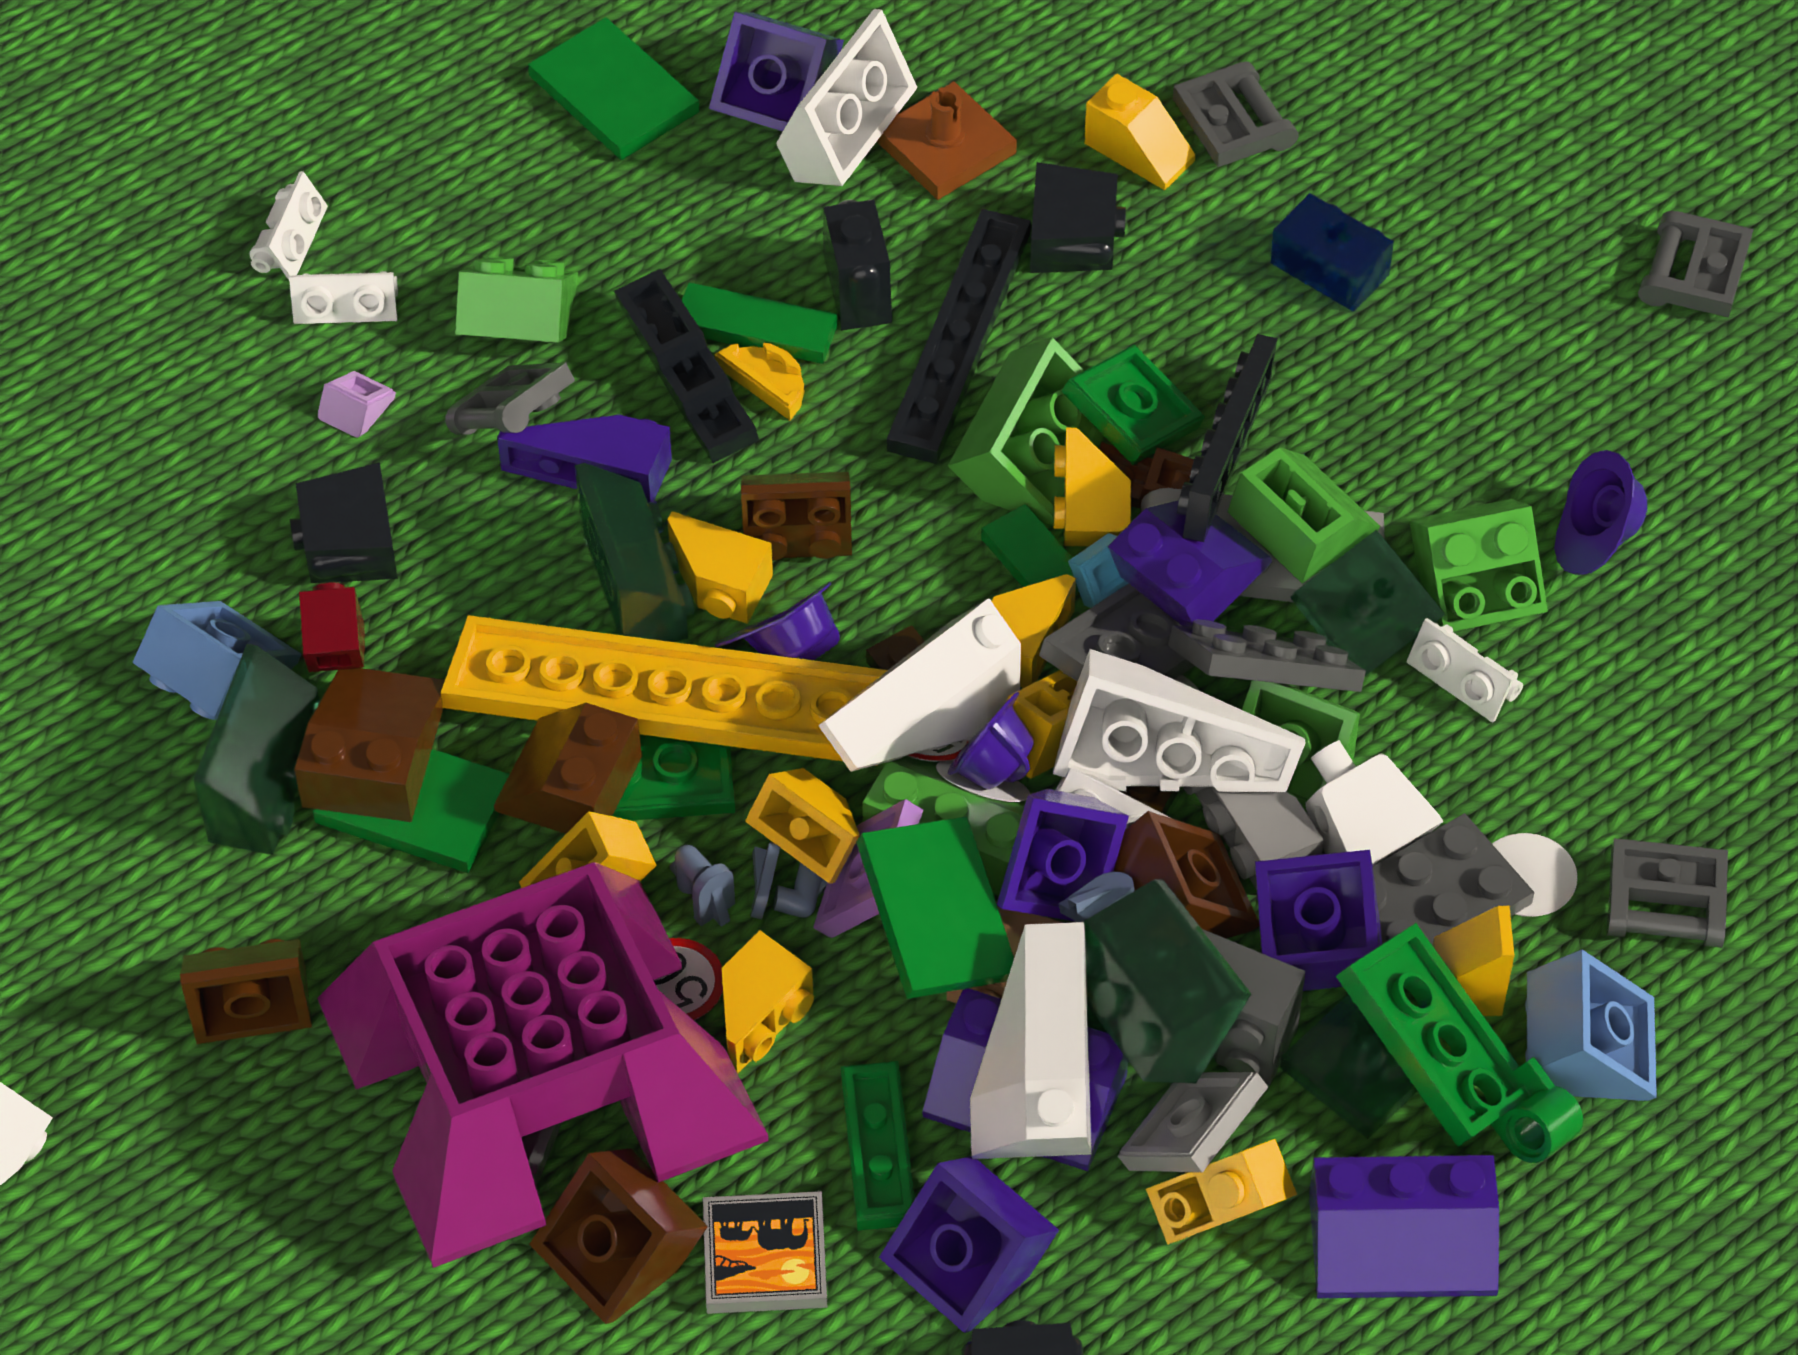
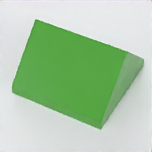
[1242,680,1360,812]

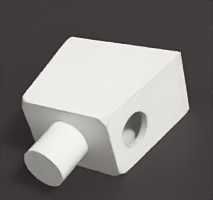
[1305,740,1443,866]

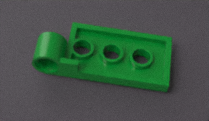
[1336,923,1583,1163]

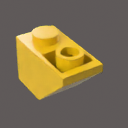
[1054,428,1131,546]
[722,930,814,1074]
[1146,1139,1297,1245]

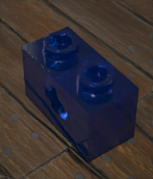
[1270,193,1394,312]

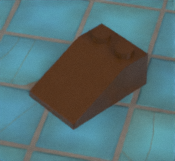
[294,668,445,822]

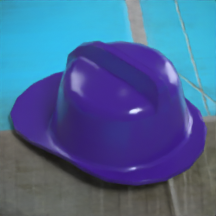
[1554,450,1648,576]
[714,582,840,660]
[948,692,1034,790]

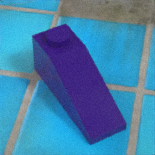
[497,415,672,508]

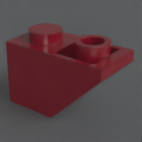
[299,582,365,672]

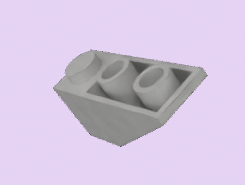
[1183,787,1324,890]

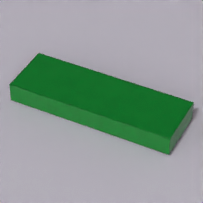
[681,282,838,364]
[840,1061,915,1231]

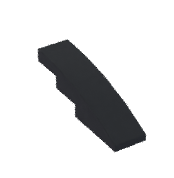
[614,269,759,463]

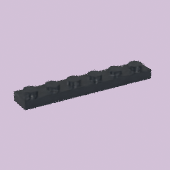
[887,209,1031,464]
[1177,334,1278,542]

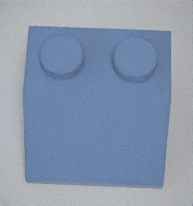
[133,601,301,720]
[1525,949,1657,1101]

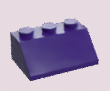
[922,988,1129,1172]
[1309,1155,1499,1298]

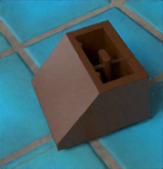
[741,472,852,561]

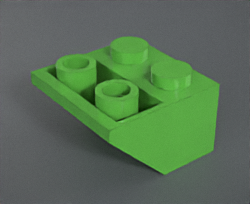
[455,256,578,343]
[1227,448,1380,584]
[1409,499,1548,632]

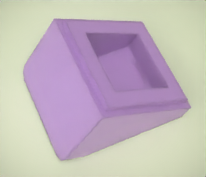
[318,371,396,437]

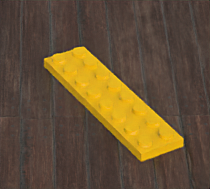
[441,615,888,766]

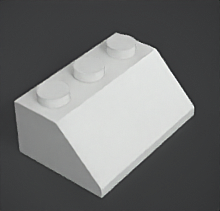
[776,9,917,186]

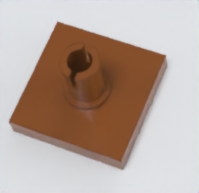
[876,82,1017,200]

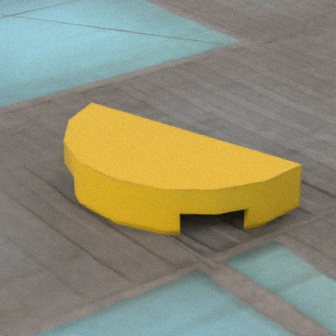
[714,343,804,421]

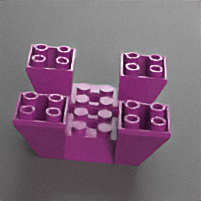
[318,862,769,1268]

